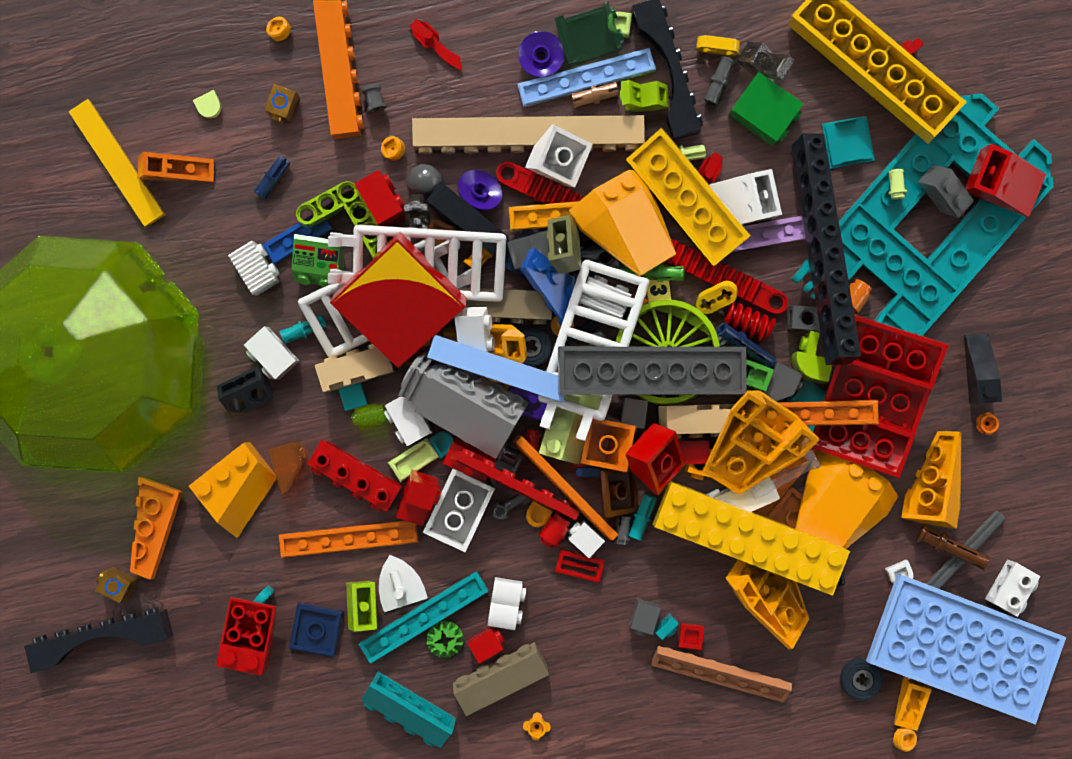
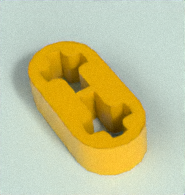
[696,35,740,56]
[696,281,738,314]

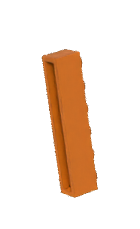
[313,0,364,140]

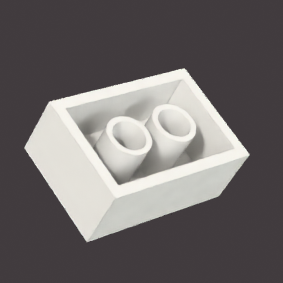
[423,469,495,552]

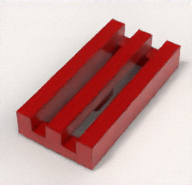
[555,549,605,583]

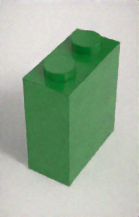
[728,72,804,146]

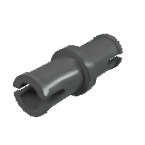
[704,56,735,105]

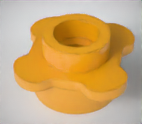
[523,712,551,741]

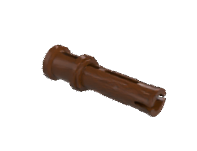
[916,523,990,570]

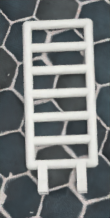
[328,225,506,302]
[298,240,472,357]
[538,260,649,442]

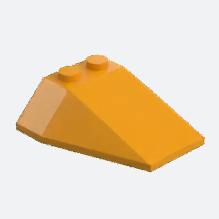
[568,170,676,276]
[703,391,819,495]
[795,451,899,549]
[726,559,809,649]

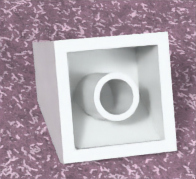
[525,125,593,187]

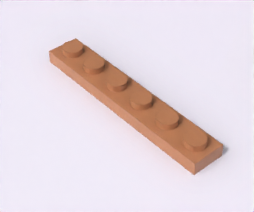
[651,646,792,703]

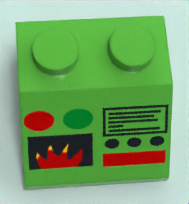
[292,234,345,287]

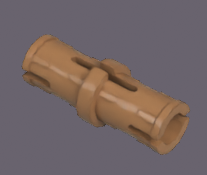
[571,82,619,108]

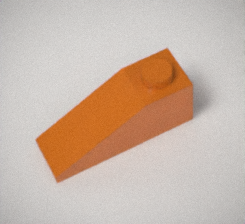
[137,152,214,183]

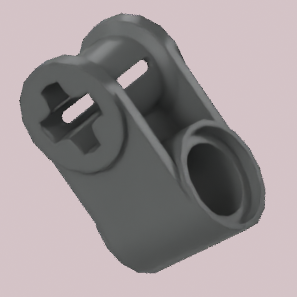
[491,443,524,488]

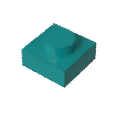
[654,613,679,640]

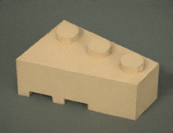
[315,344,396,392]
[658,404,735,438]

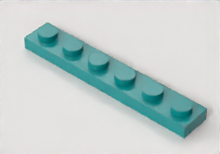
[358,571,489,664]

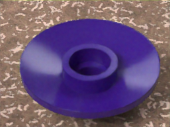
[518,31,564,78]
[458,170,502,211]

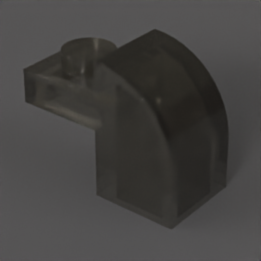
[737,41,794,82]

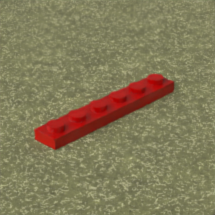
[450,448,579,520]

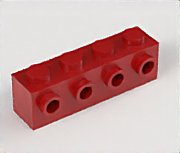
[307,439,403,512]

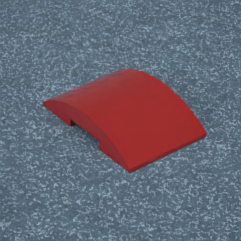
[812,314,949,478]

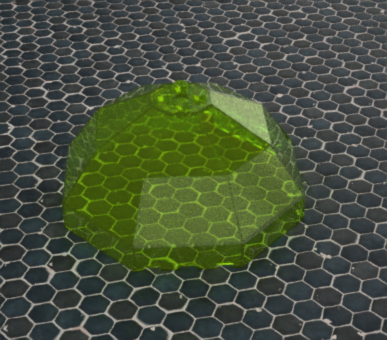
[0,236,205,473]

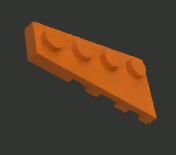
[130,477,183,580]

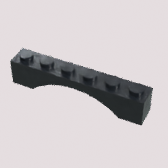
[631,0,703,142]
[24,607,173,673]

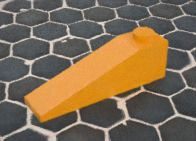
[901,431,961,529]

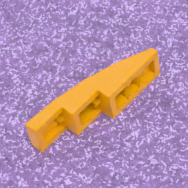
[894,676,932,731]

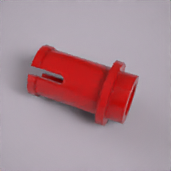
[523,429,542,458]

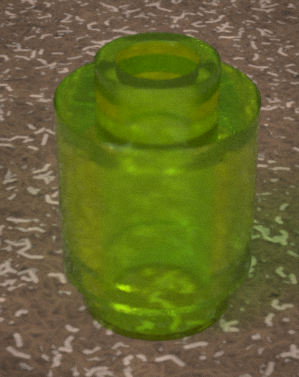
[351,403,387,430]

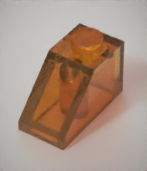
[269,441,307,494]

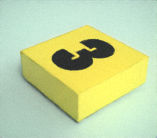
[647,280,671,303]

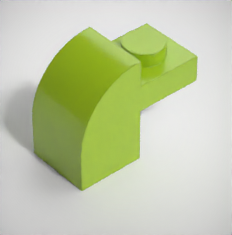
[620,80,669,112]
[791,331,832,384]

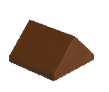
[600,466,639,518]

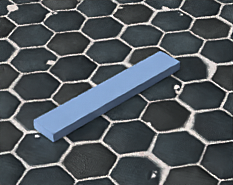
[518,48,656,107]
[427,335,565,403]

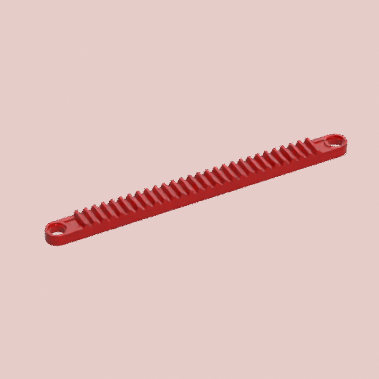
[496,162,788,314]

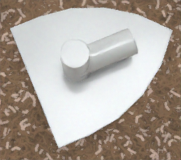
[379,555,428,612]

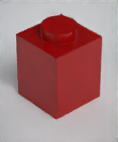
[468,626,505,664]

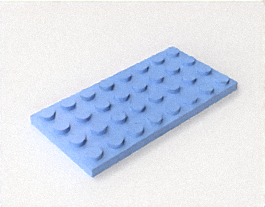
[866,573,1066,725]

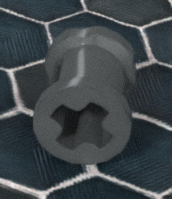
[361,84,387,113]

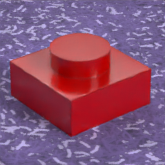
[900,37,924,55]
[678,622,704,650]

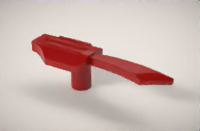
[410,19,462,70]
[698,152,723,184]

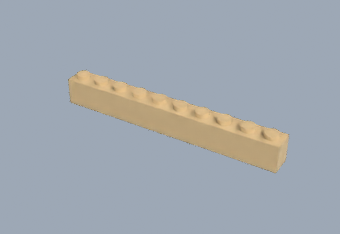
[412,115,645,154]

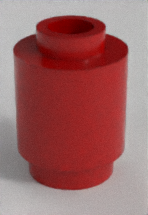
[539,513,571,548]

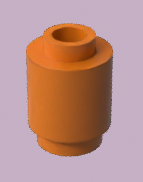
[849,279,872,314]

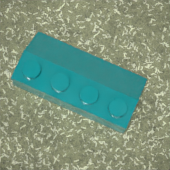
[361,671,456,748]

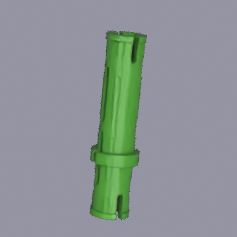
[614,264,685,282]

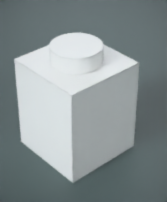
[568,520,605,558]

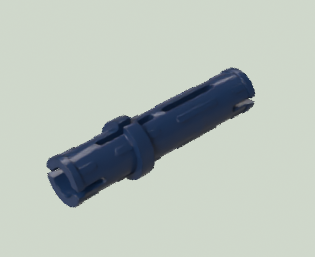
[716,322,776,368]

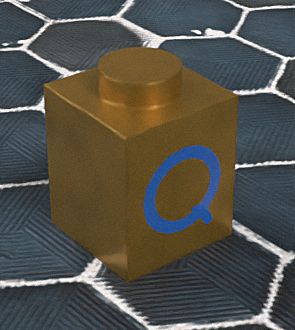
[264,84,300,124]
[95,567,138,603]

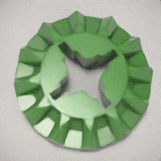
[427,621,463,658]

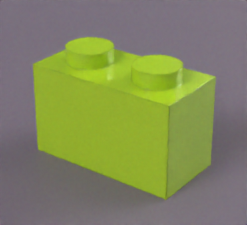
[346,581,377,632]

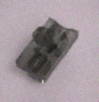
[404,194,431,229]

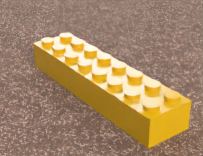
[788,0,966,144]
[653,481,850,596]

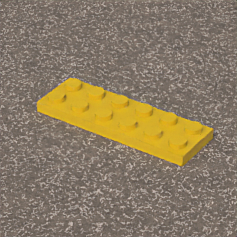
[626,128,751,266]

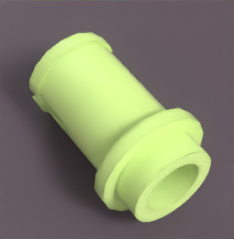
[888,169,908,200]

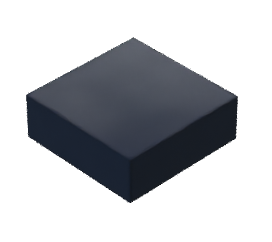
[576,467,600,478]

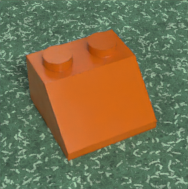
[581,419,636,472]

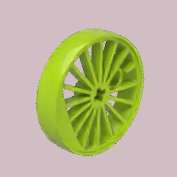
[615,300,720,405]

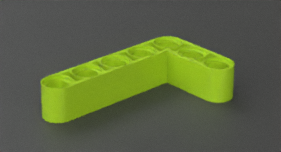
[296,181,388,258]

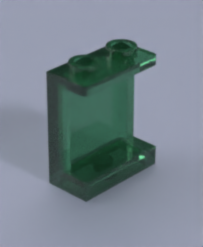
[554,1,624,68]

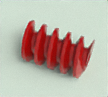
[724,301,776,344]

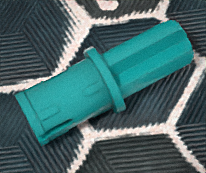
[279,316,326,344]
[629,494,657,541]

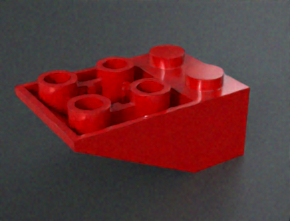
[965,144,1046,218]
[216,597,276,676]

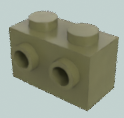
[547,215,582,274]

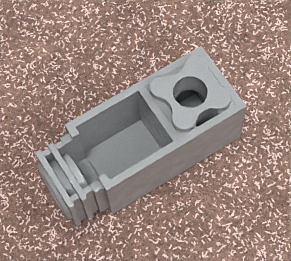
[398,351,529,459]

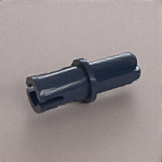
[253,156,290,200]

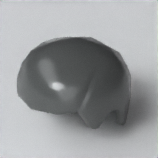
[406,164,444,199]

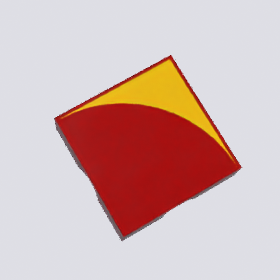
[330,232,467,368]

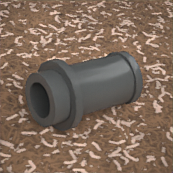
[614,516,631,545]

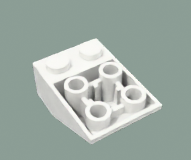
[710,169,782,225]

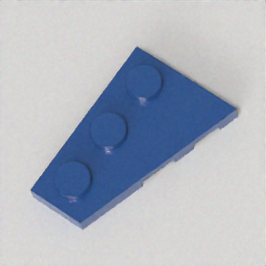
[520,248,576,326]

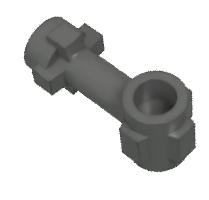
[492,492,530,520]

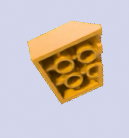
[189,442,278,538]

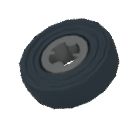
[519,326,552,367]
[840,658,883,701]

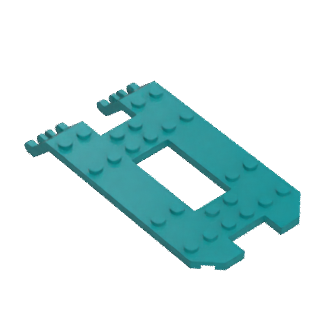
[791,94,1054,336]

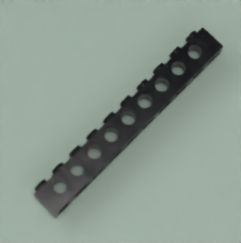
[791,133,861,365]

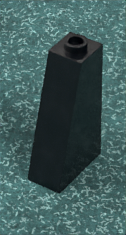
[427,182,509,257]

